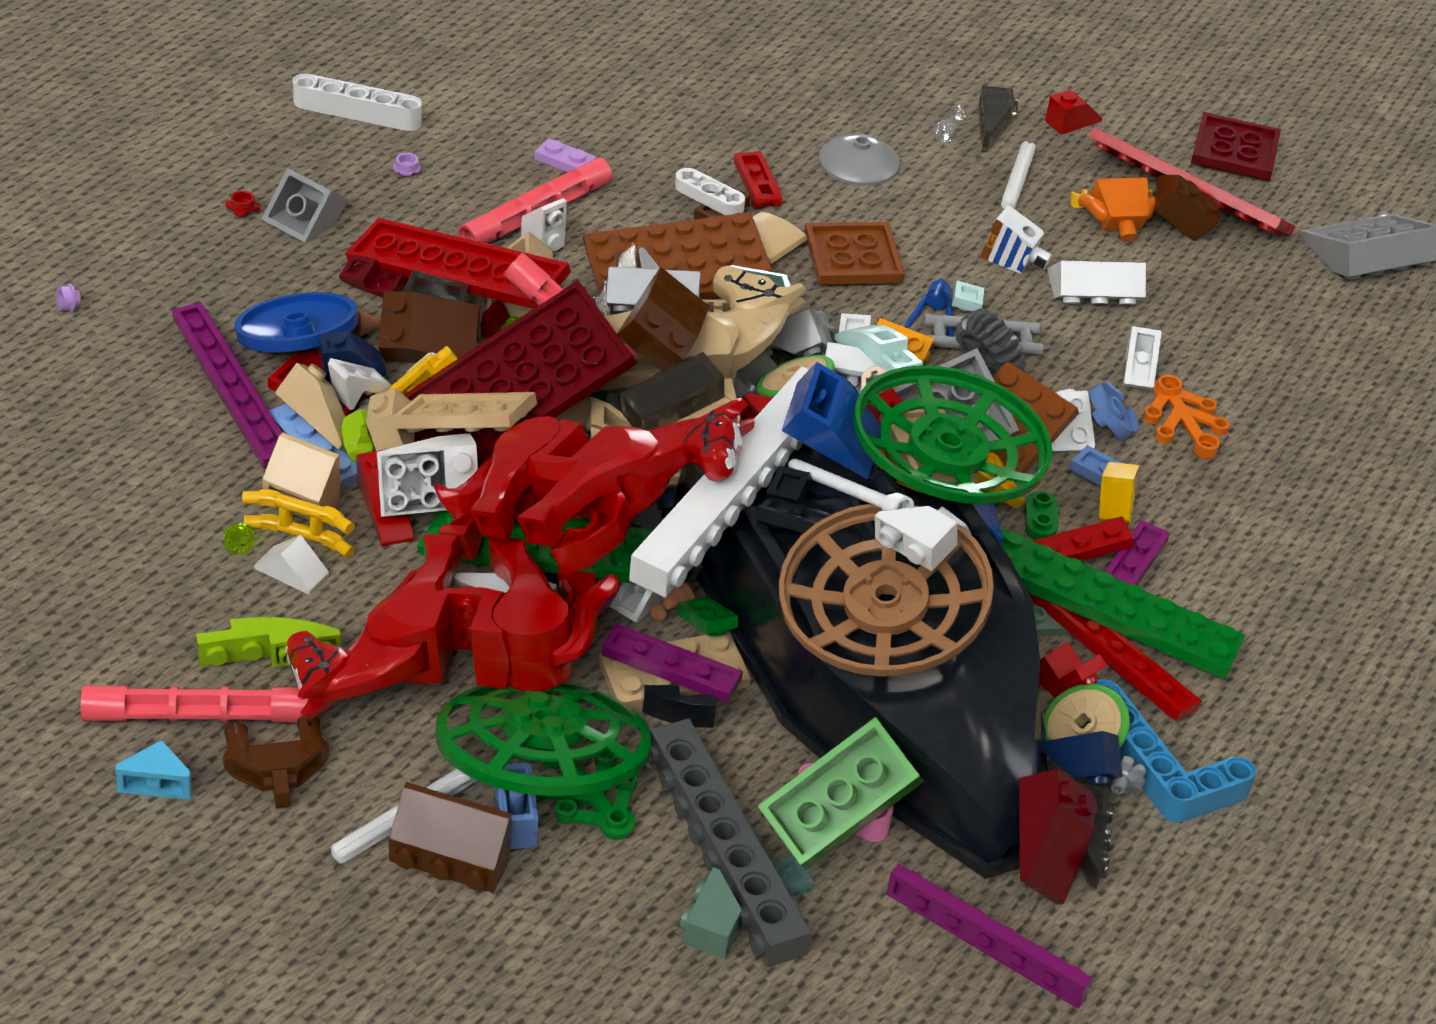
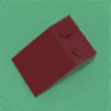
[1019,769,1097,905]

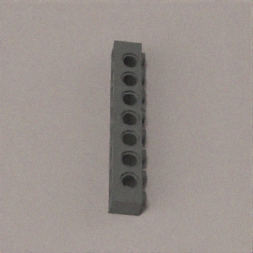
[648,719,812,968]

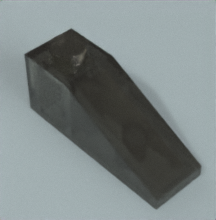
[978,86,1018,152]

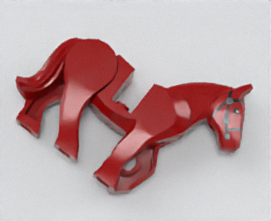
[434,398,755,575]
[285,534,619,720]

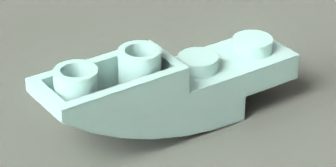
[834,325,923,372]

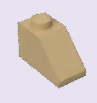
[366,388,415,451]

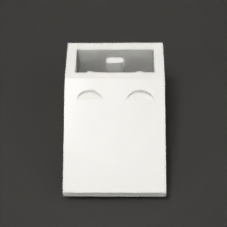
[377,433,478,517]

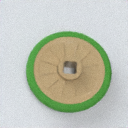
[757,355,835,398]
[1043,684,1130,747]

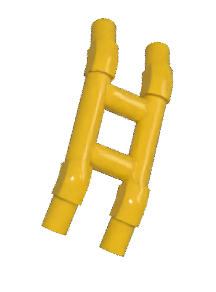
[242,489,355,558]

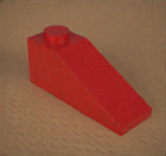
[356,449,414,547]

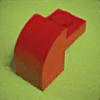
[1040,642,1107,698]

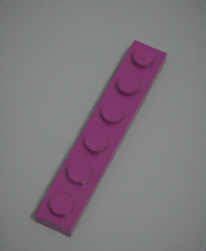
[886,864,1092,1009]

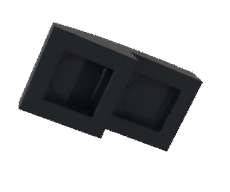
[642,685,716,728]

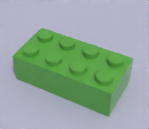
[758,717,924,869]

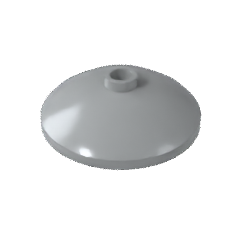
[819,134,900,186]

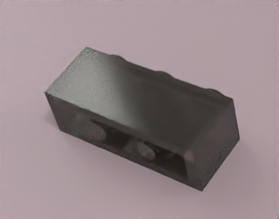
[620,352,725,431]

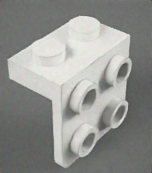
[1052,389,1095,452]

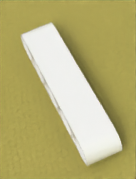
[293,74,422,131]

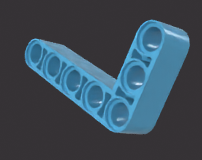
[1093,679,1256,823]

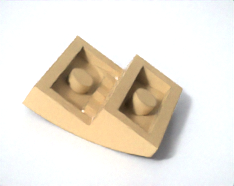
[753,211,807,264]

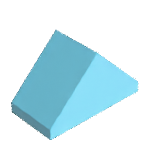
[115,740,192,800]

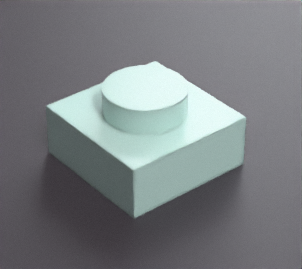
[951,281,984,311]

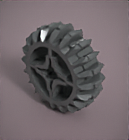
[955,309,1026,377]

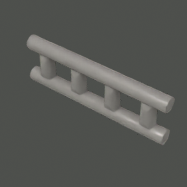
[923,314,1043,355]

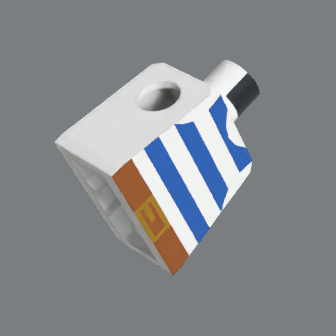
[980,205,1052,273]

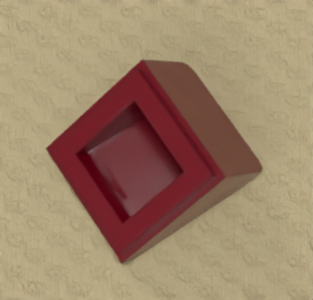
[481,300,513,339]

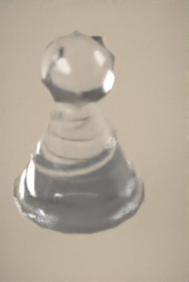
[930,105,966,143]

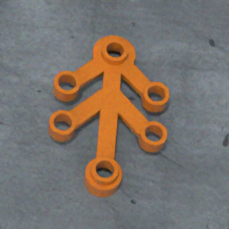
[1143,375,1230,460]

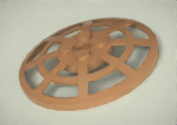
[779,504,994,677]

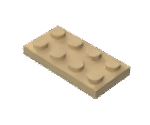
[392,392,537,433]
[599,631,751,709]

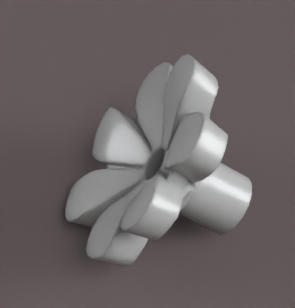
[1107,756,1146,795]

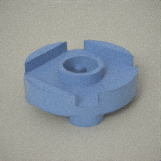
[1088,382,1139,442]

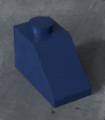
[319,331,386,382]
[1041,731,1123,787]

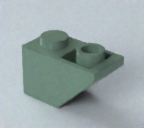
[680,867,742,959]

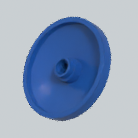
[235,292,359,352]

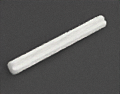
[331,769,478,864]

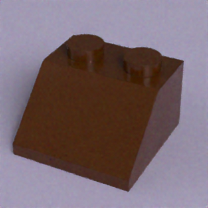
[1155,174,1219,241]

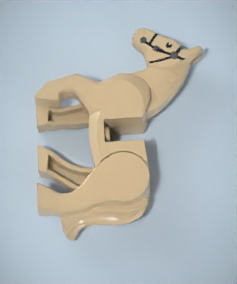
[590,266,806,488]

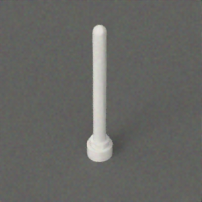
[788,459,914,511]

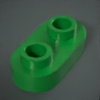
[1025,491,1058,540]

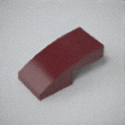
[339,255,409,298]

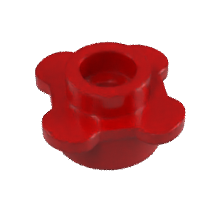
[225,191,260,217]

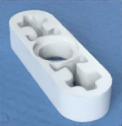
[675,168,745,215]

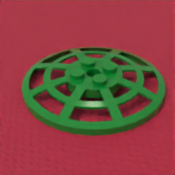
[853,365,1052,504]
[435,682,651,796]

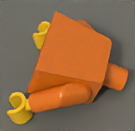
[1070,178,1155,241]

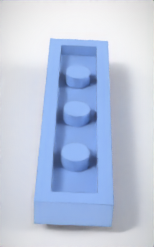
[269,403,357,489]

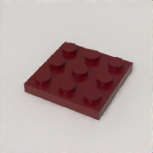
[1191,112,1281,181]

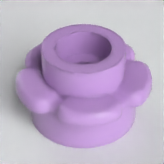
[393,153,421,177]
[56,284,81,313]

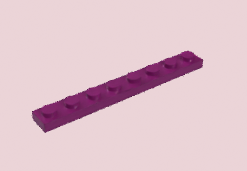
[172,302,282,469]

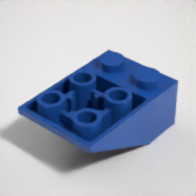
[781,362,881,479]

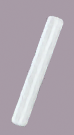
[1001,141,1036,209]

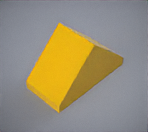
[1099,462,1140,524]

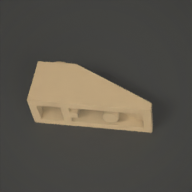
[275,363,347,452]

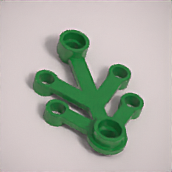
[536,747,637,840]

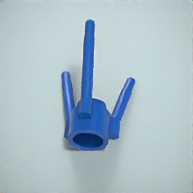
[905,278,954,337]

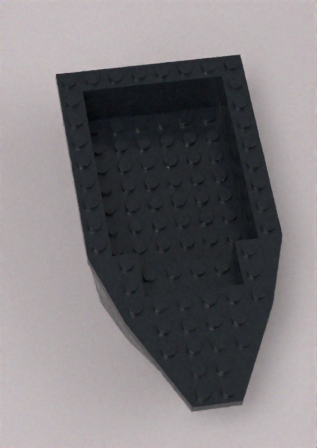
[662,443,1048,879]

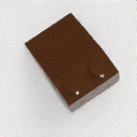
[616,267,710,374]
[378,291,481,363]

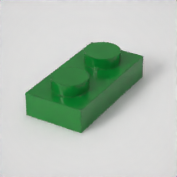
[677,596,738,636]

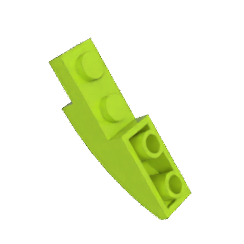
[196,617,341,667]

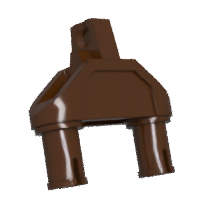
[223,716,330,808]

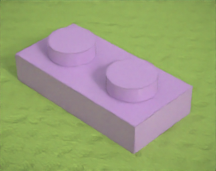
[534,138,596,172]

